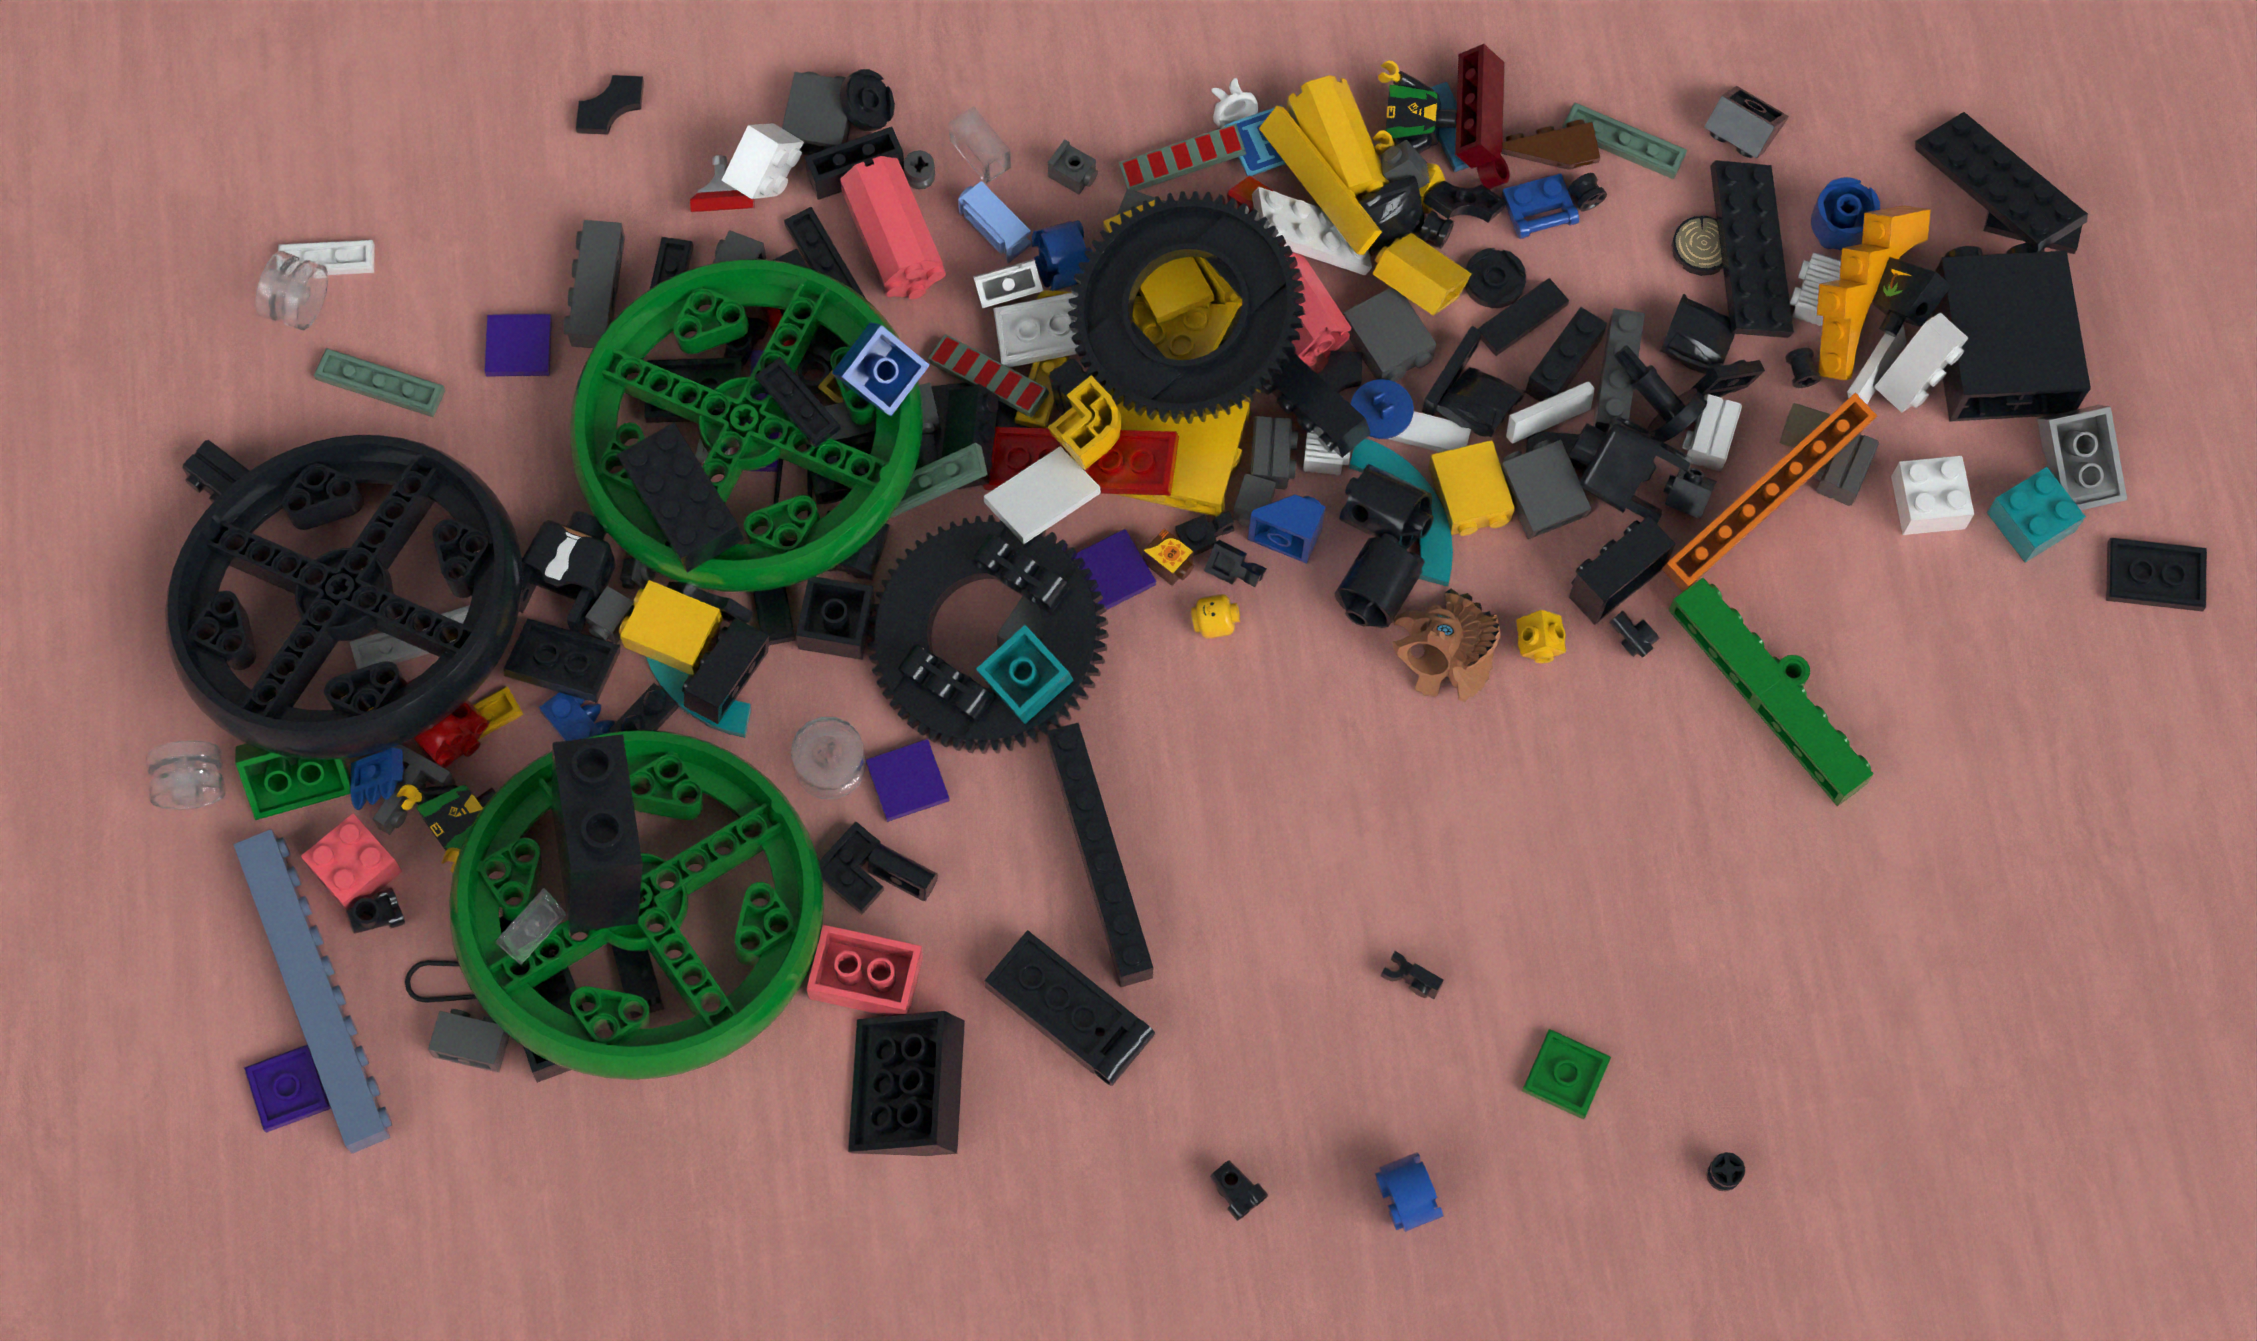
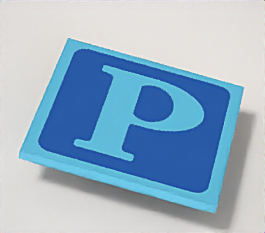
[1225,105,1286,177]

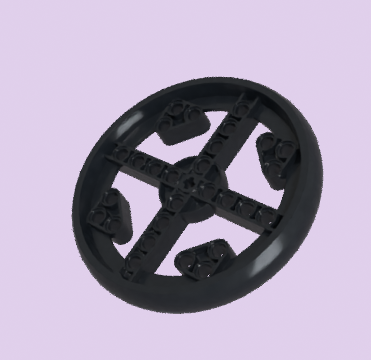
[165,435,523,760]

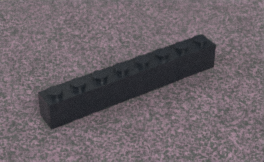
[1047,722,1154,987]

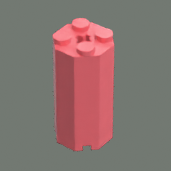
[840,156,946,300]
[1290,252,1351,367]

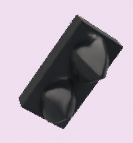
[609,683,679,732]

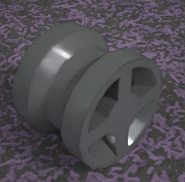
[904,150,935,190]

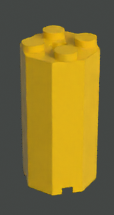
[1287,75,1389,202]

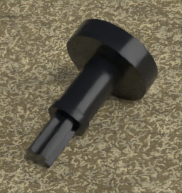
[1614,345,1707,442]

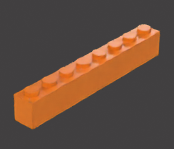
[1661,393,1877,592]

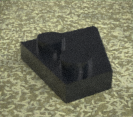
[1691,360,1765,397]

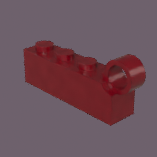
[1455,44,1510,189]

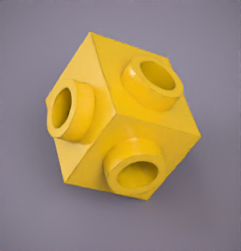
[1516,609,1566,664]

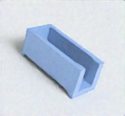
[958,181,1031,263]

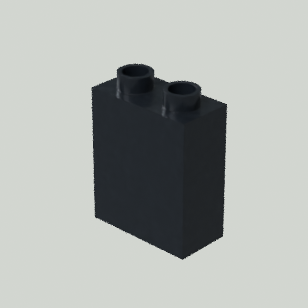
[1932,243,2091,422]
[552,734,643,933]

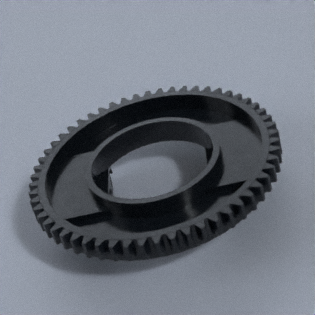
[1068,191,1306,424]
[867,515,1109,754]

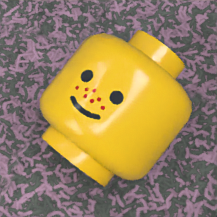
[1191,594,1240,639]

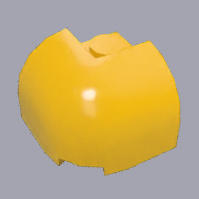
[1048,375,1121,470]

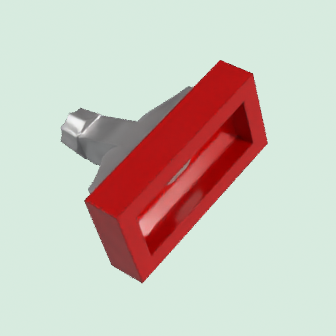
[690,155,755,212]

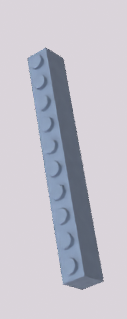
[233,829,392,1154]

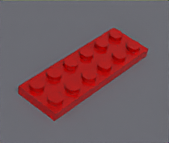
[982,427,1179,496]

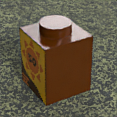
[1143,528,1194,586]

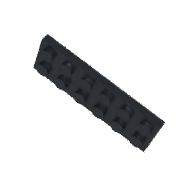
[1915,112,2088,252]
[1710,160,1794,338]

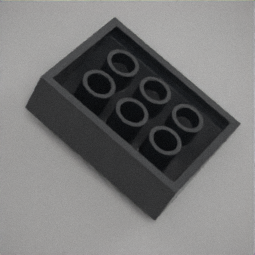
[848,1011,965,1156]

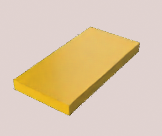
[1103,198,1214,324]

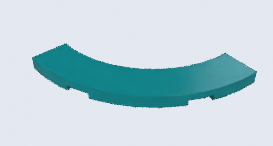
[1349,438,1453,587]
[646,657,752,738]

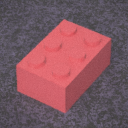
[806,925,923,1016]

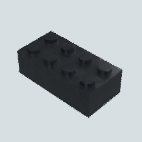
[617,422,744,573]

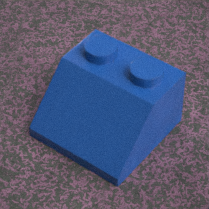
[832,322,930,416]
[1248,494,1326,564]

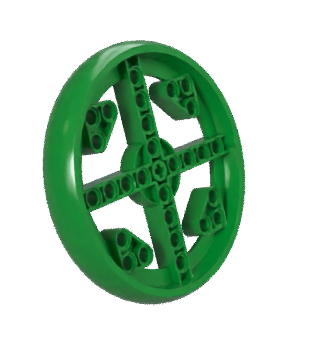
[570,259,923,592]
[449,730,824,1080]

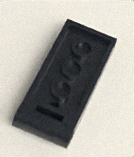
[984,930,1155,1086]

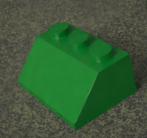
[235,743,351,820]

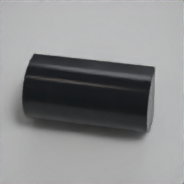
[868,843,938,902]

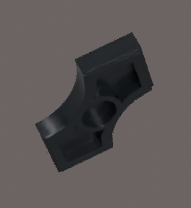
[576,75,644,135]
[1423,181,1507,223]
[1318,351,1362,393]
[667,581,753,623]

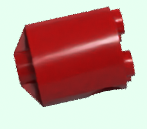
[407,678,489,769]

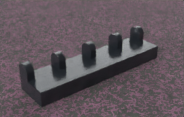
[611,944,664,1018]

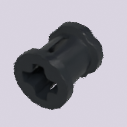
[1785,347,1821,388]

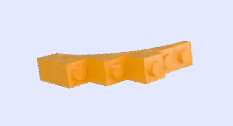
[1817,205,1931,381]

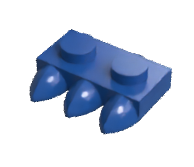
[539,692,615,741]
[351,747,404,810]

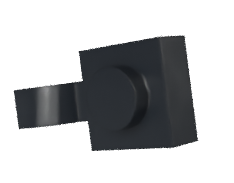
[1175,511,1234,556]
[1204,540,1267,587]
[1381,951,1444,999]

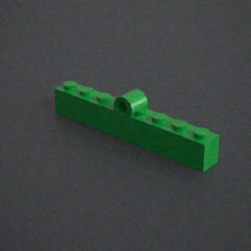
[1668,577,1874,807]

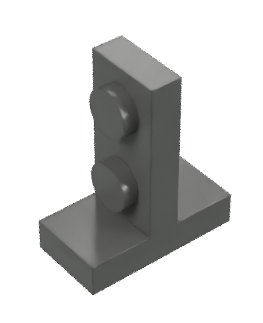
[373,744,456,835]

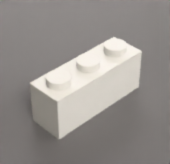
[1874,313,1968,413]

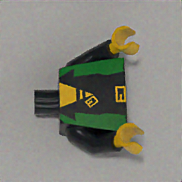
[1372,60,1457,155]
[396,784,496,873]

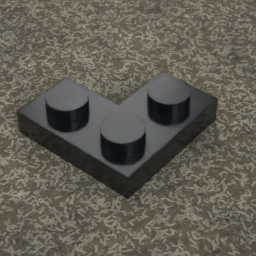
[819,821,884,914]

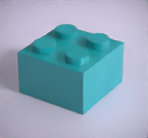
[1987,467,2086,563]
[976,625,1074,724]

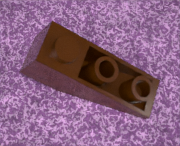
[1501,119,1600,170]

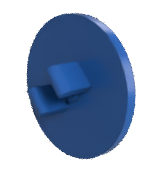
[1351,379,1414,439]

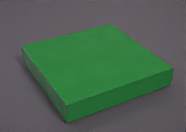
[1522,1029,1611,1120]

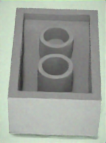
[2037,405,2127,510]

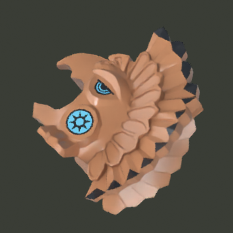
[1392,588,1501,702]

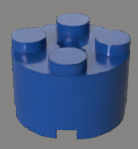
[1811,177,1880,250]
[1032,220,1093,291]
[1375,1152,1444,1232]

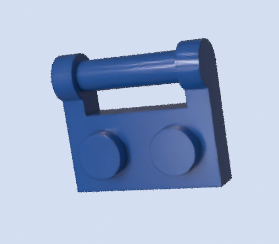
[1502,173,1579,239]

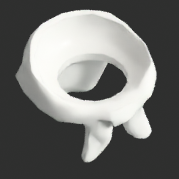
[1211,78,1258,128]

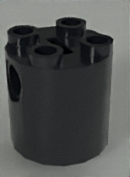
[1339,464,1434,549]
[1334,533,1425,628]

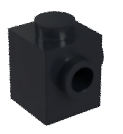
[1663,467,1717,519]

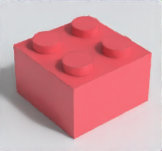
[301,813,402,910]

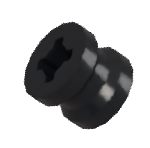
[1568,173,1607,211]
[1418,211,1455,249]
[1707,1152,1745,1192]

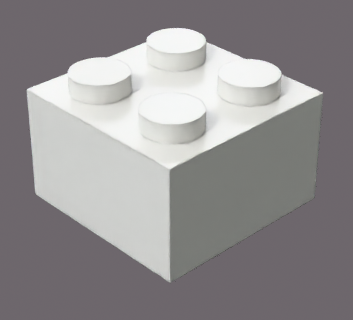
[722,123,804,199]
[1891,456,1974,535]

